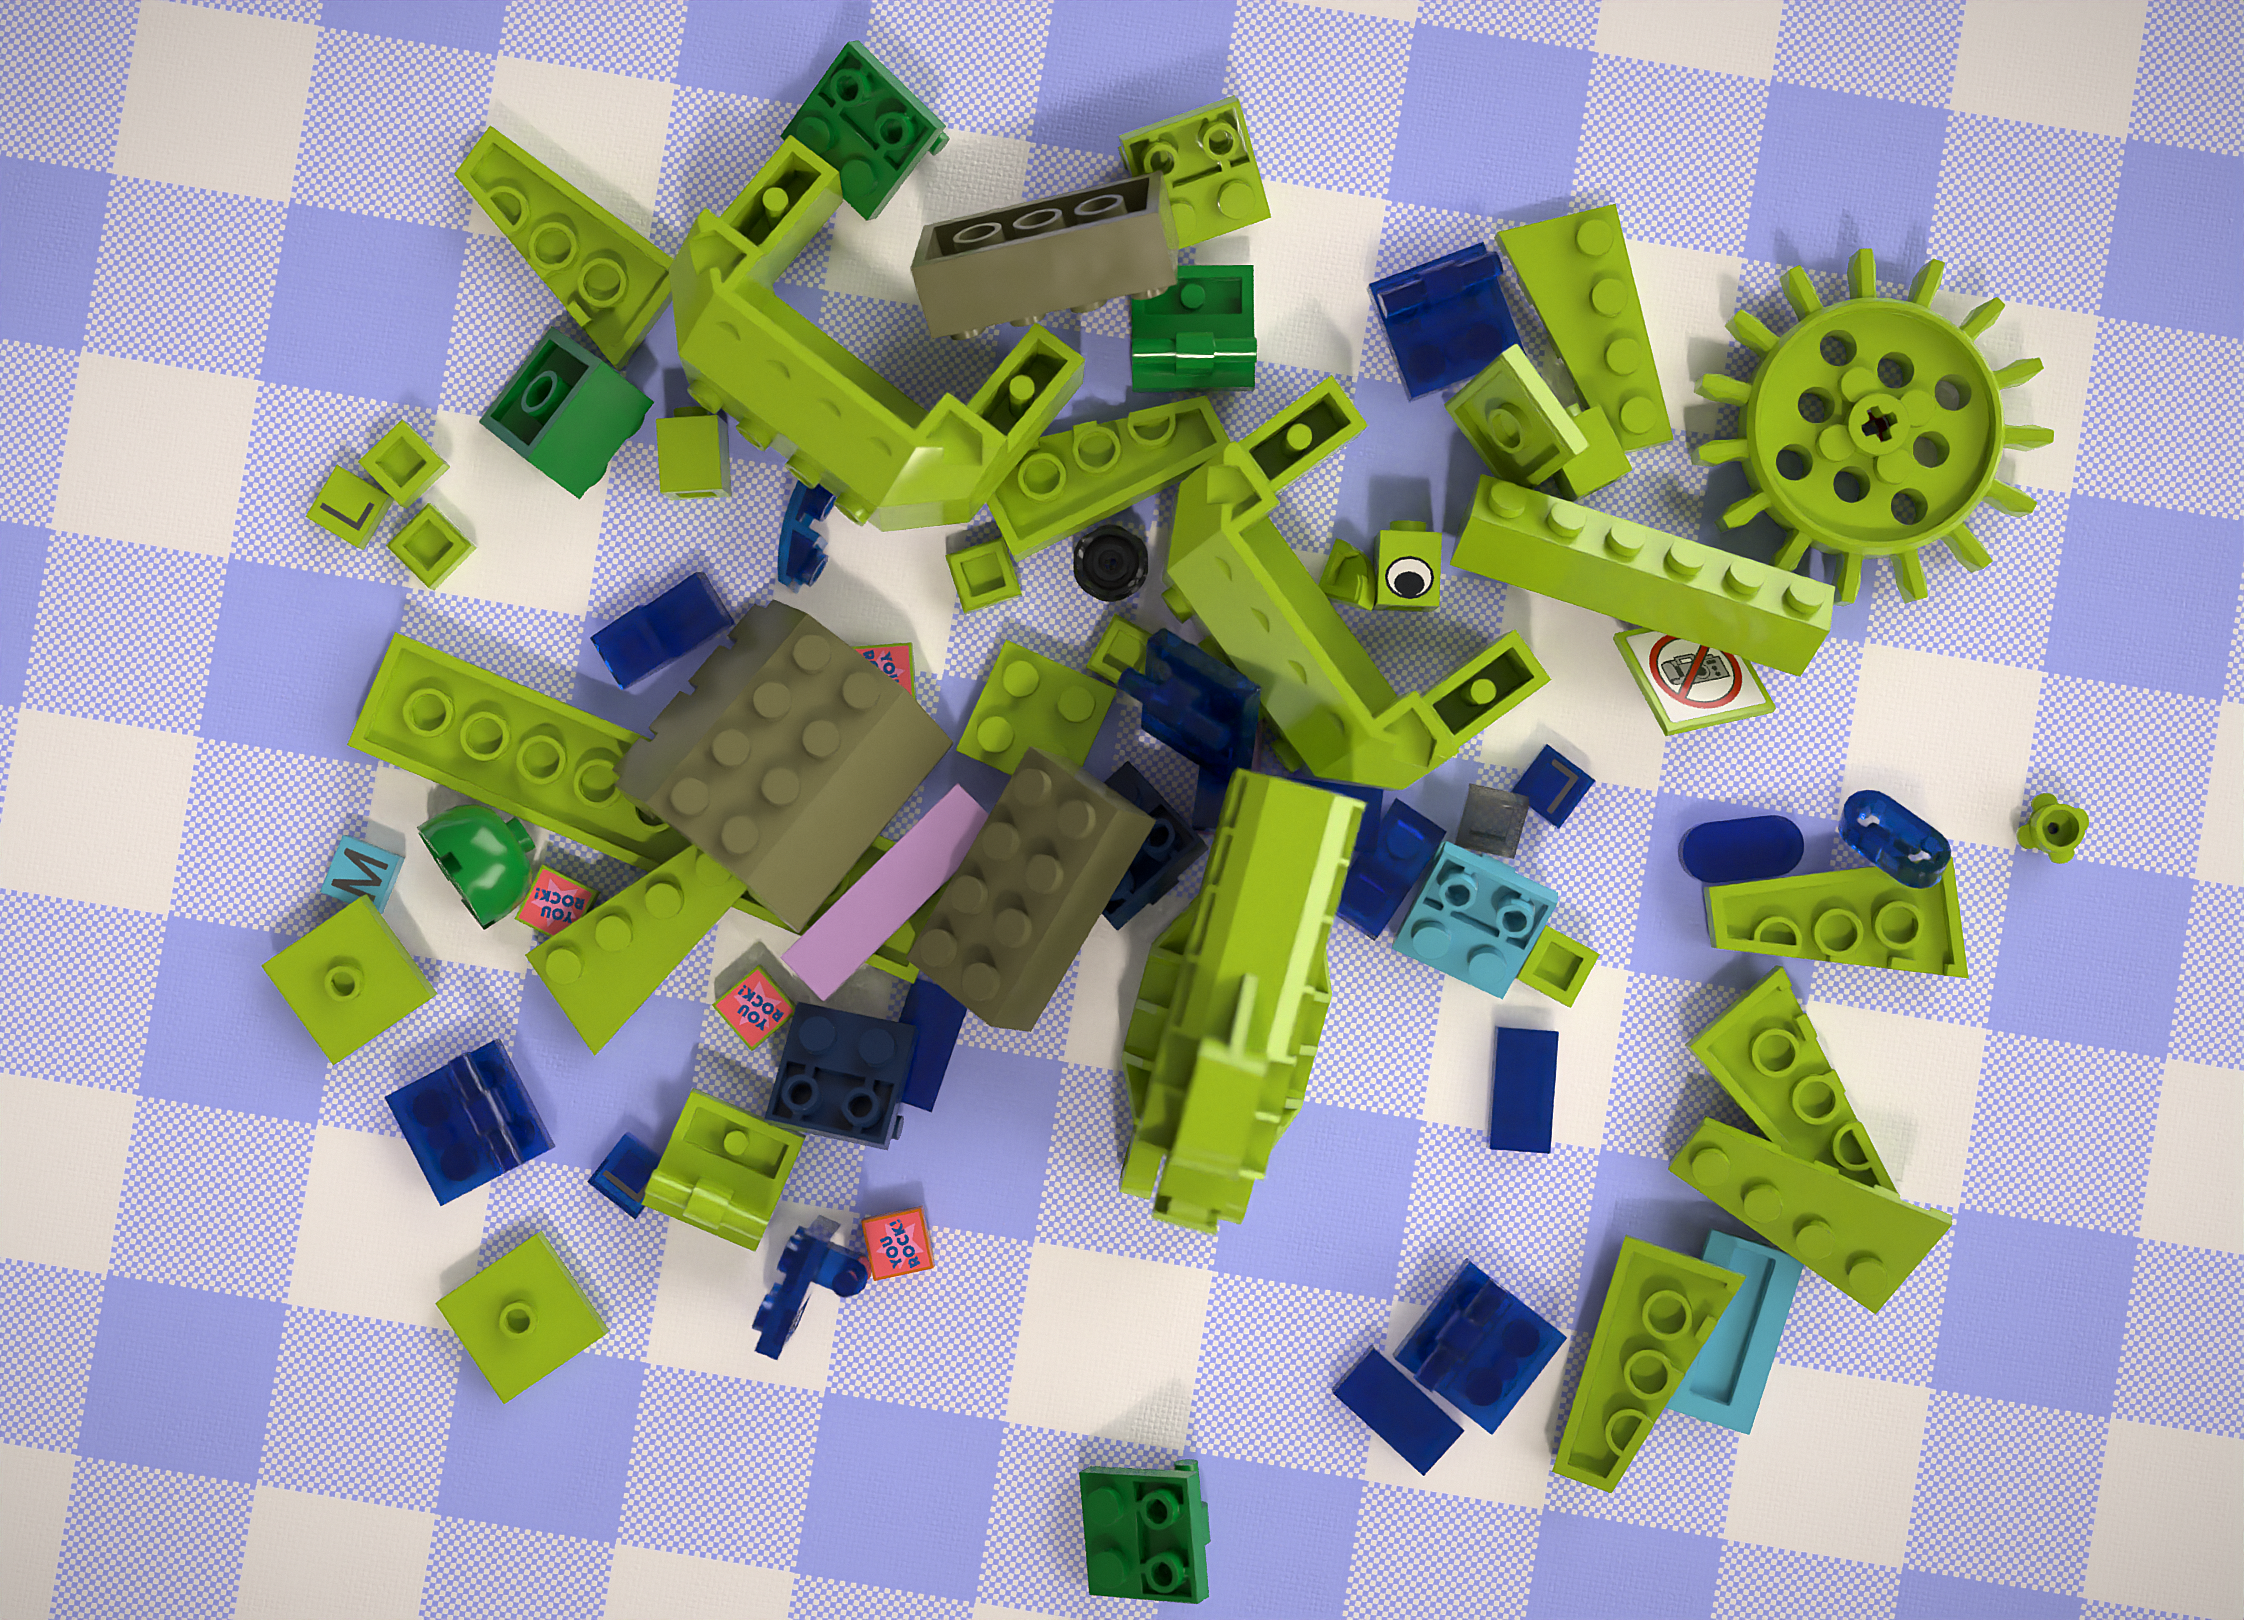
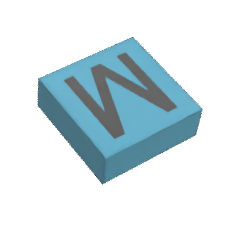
[320,835,405,914]

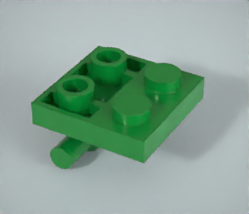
[780,40,950,221]
[1131,265,1257,393]
[1079,1459,1211,1604]

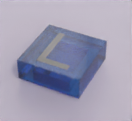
[1507,744,1596,829]
[587,1132,662,1219]

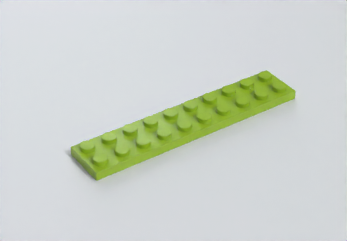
[347,632,955,984]

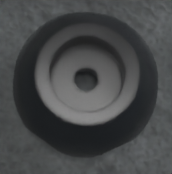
[1073,524,1148,602]

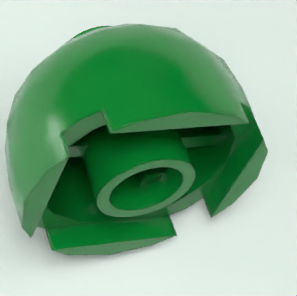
[417,804,536,930]

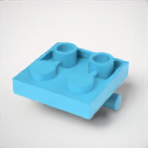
[1391,840,1559,1000]

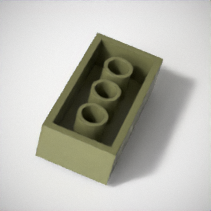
[910,170,1179,341]
[906,746,1157,1032]

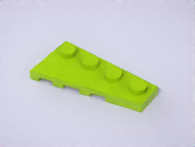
[454,125,674,372]
[1494,203,1674,454]
[986,395,1231,563]
[525,844,748,1056]
[1703,857,1969,979]
[1685,965,1898,1193]
[1668,1116,1953,1315]
[1552,1234,1747,1494]

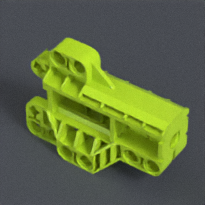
[1119,768,1366,1236]

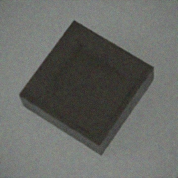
[1454,783,1529,859]

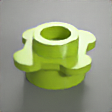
[2016,793,2089,864]

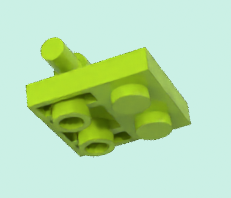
[1118,95,1272,250]
[641,1088,807,1252]

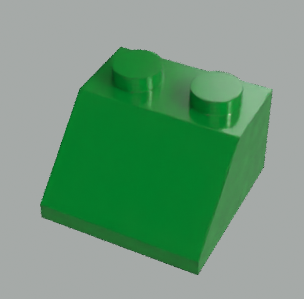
[478,326,654,500]

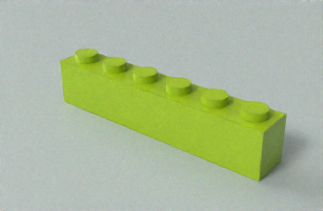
[1449,473,1835,677]

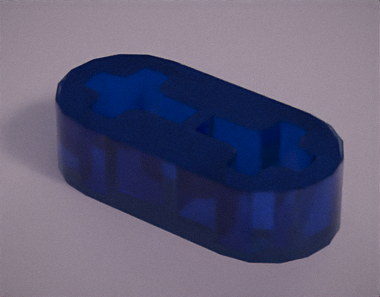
[1838,789,1951,889]

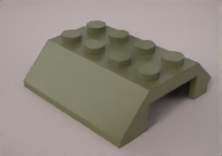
[612,599,953,934]

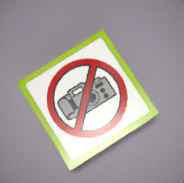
[1612,627,1777,737]

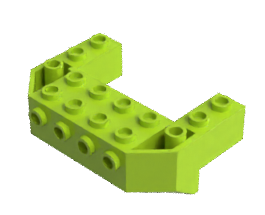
[669,135,1085,532]
[1160,375,1552,791]

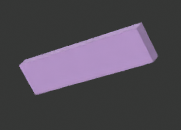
[780,783,989,1002]

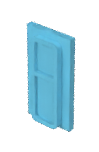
[1665,1227,1804,1435]

